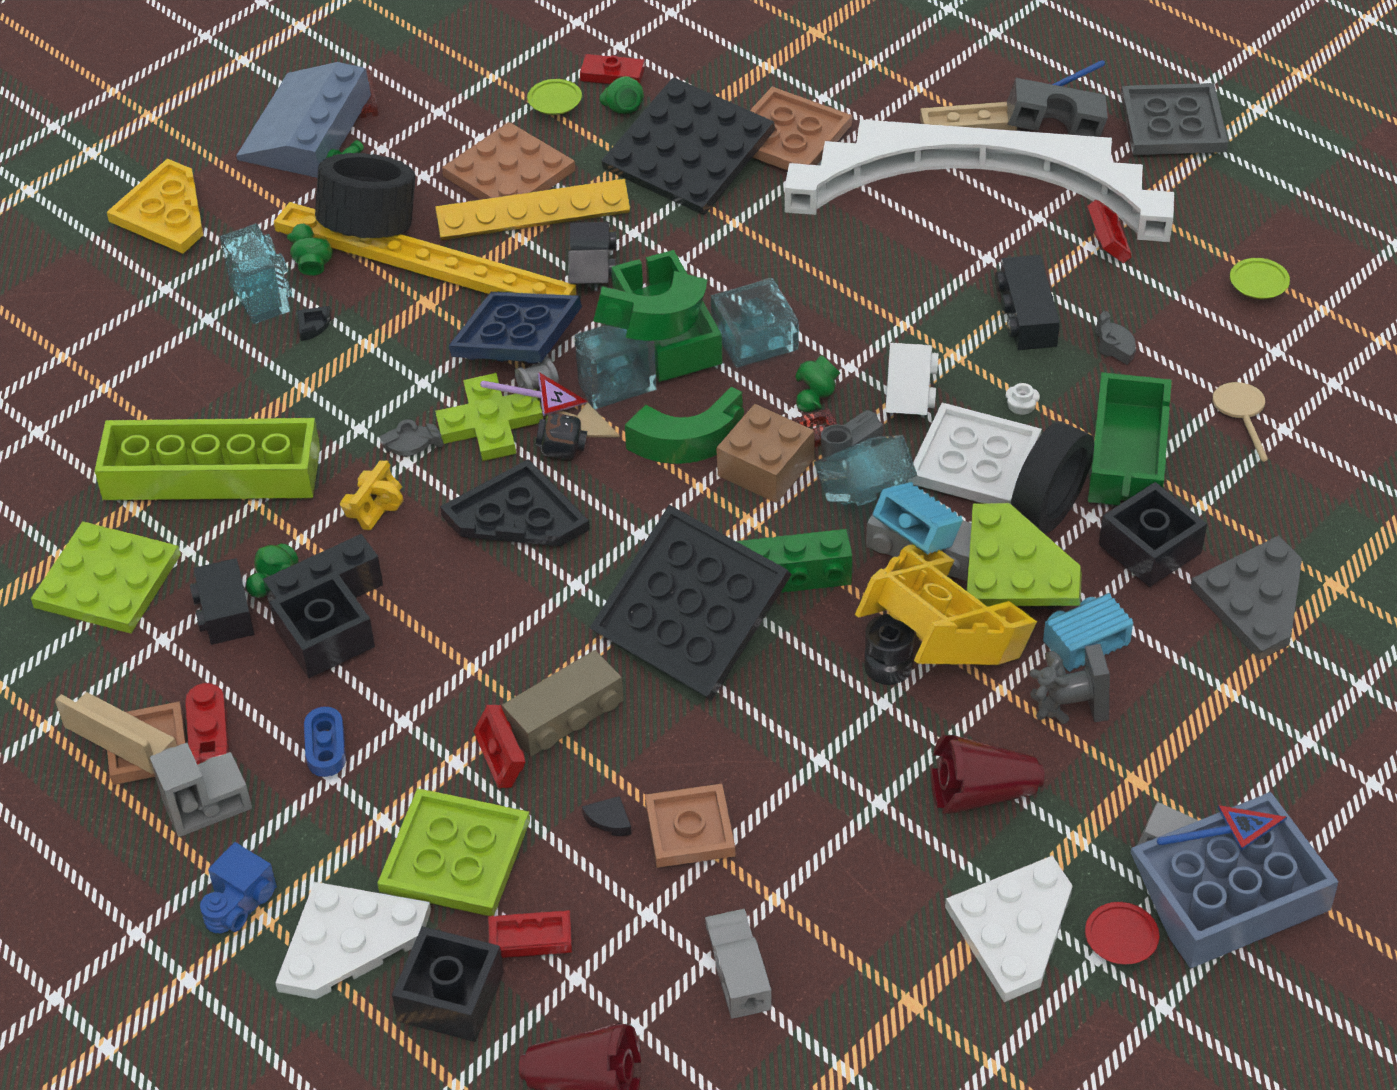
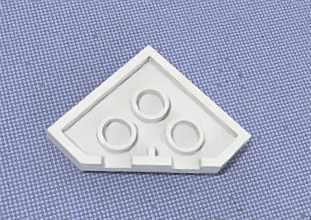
[945,855,1073,1002]
[276,882,431,999]

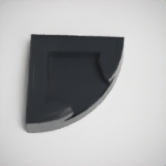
[297,306,331,341]
[582,796,632,836]

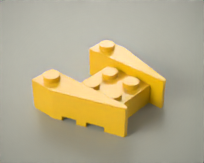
[855,544,1037,665]

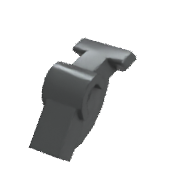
[1095,311,1136,365]
[379,419,444,456]

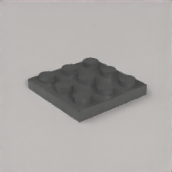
[1121,83,1228,155]

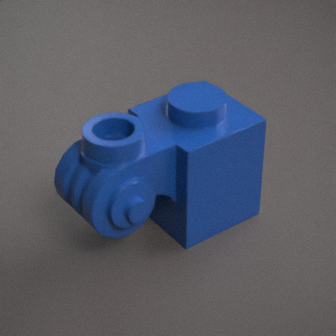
[200,842,277,933]

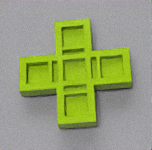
[435,373,543,461]

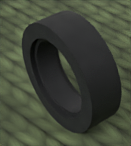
[1011,421,1094,533]

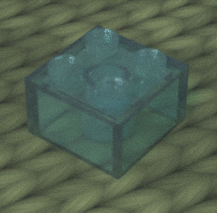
[220,223,292,324]
[710,278,799,368]
[575,325,657,409]
[814,435,918,506]

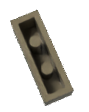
[502,650,624,757]

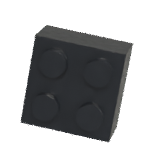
[1099,482,1207,587]
[269,571,375,678]
[392,926,504,1042]

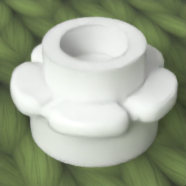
[1005,383,1040,415]

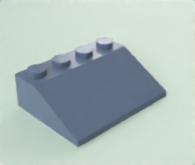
[236,62,371,178]
[1131,792,1338,969]

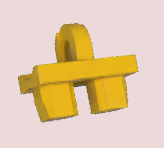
[340,461,404,530]

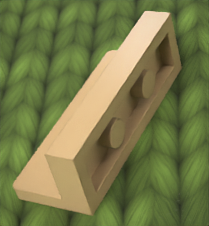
[55,692,177,774]

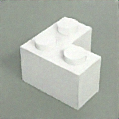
[886,343,939,415]

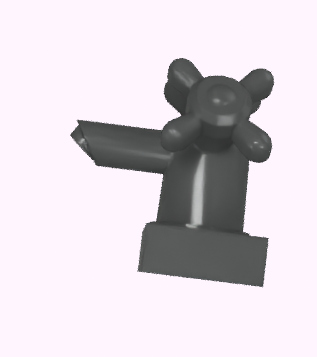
[1029,644,1110,724]

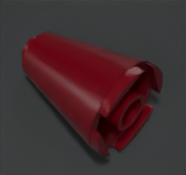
[931,735,1045,814]
[519,1023,641,1090]

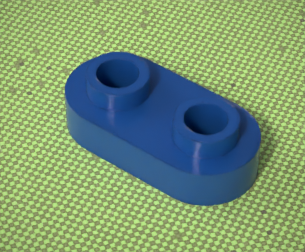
[304,707,346,777]

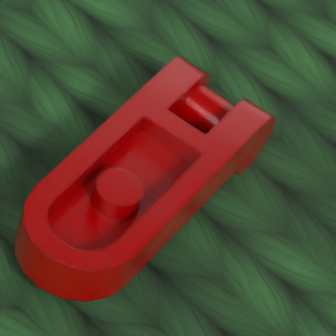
[185,683,229,765]

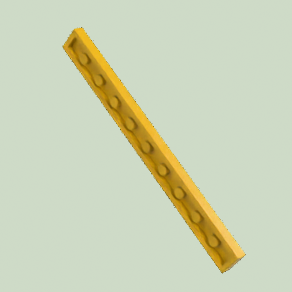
[274,202,577,295]

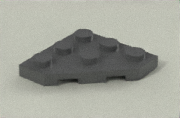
[1190,535,1302,660]

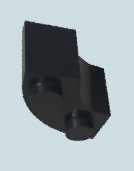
[568,222,617,284]

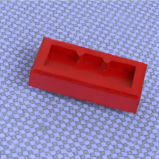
[580,54,645,84]
[1087,199,1132,263]
[488,910,572,958]

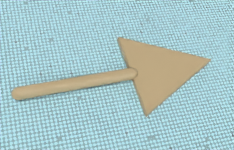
[540,402,620,437]

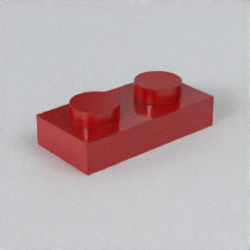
[473,705,526,788]

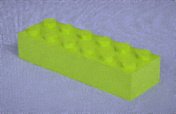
[94,418,320,500]

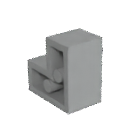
[150,742,252,838]

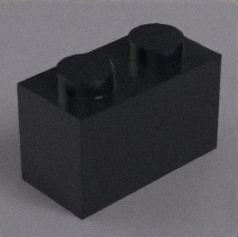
[190,558,255,645]

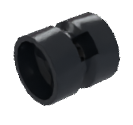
[864,614,914,685]

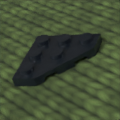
[440,459,590,546]

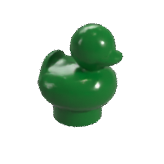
[600,76,644,114]
[287,224,333,276]
[795,355,841,413]
[246,543,299,598]

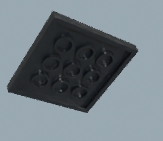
[601,77,775,215]
[590,505,792,701]

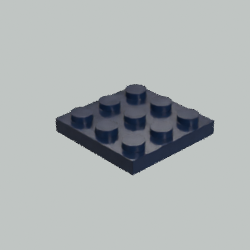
[449,292,582,363]

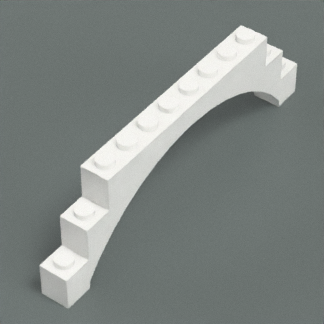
[785,119,1174,242]

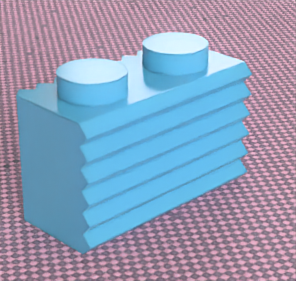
[873,482,963,555]
[1043,593,1133,672]

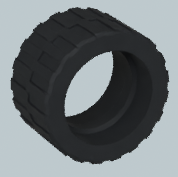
[315,153,416,238]

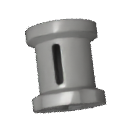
[515,356,559,390]

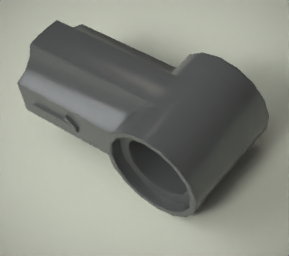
[821,409,884,471]

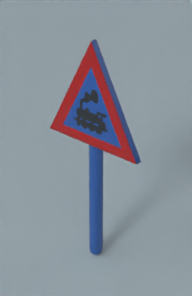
[1157,805,1287,851]

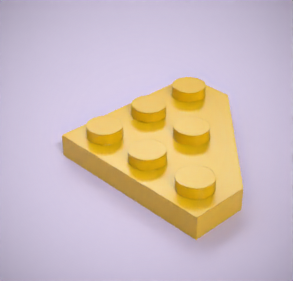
[107,158,203,254]

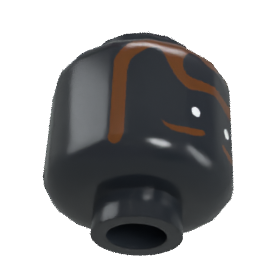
[535,413,588,461]

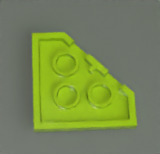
[967,503,1082,606]

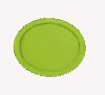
[527,79,582,115]
[1230,258,1290,299]

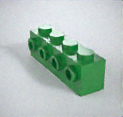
[736,529,852,593]

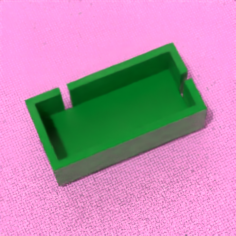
[612,250,722,382]
[1088,372,1172,505]

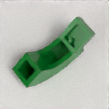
[593,271,708,341]
[625,387,744,464]

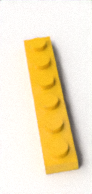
[435,179,630,240]

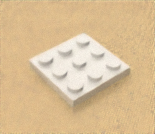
[908,403,1042,504]

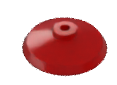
[1085,902,1160,964]

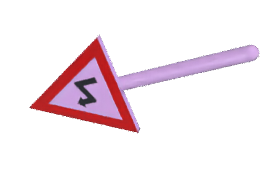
[480,372,588,416]

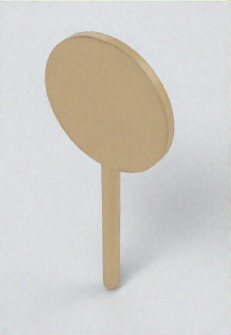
[1213,382,1268,462]

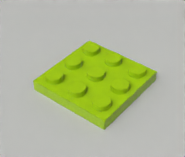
[31,521,181,633]
[377,788,530,916]

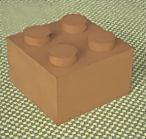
[716,404,814,503]

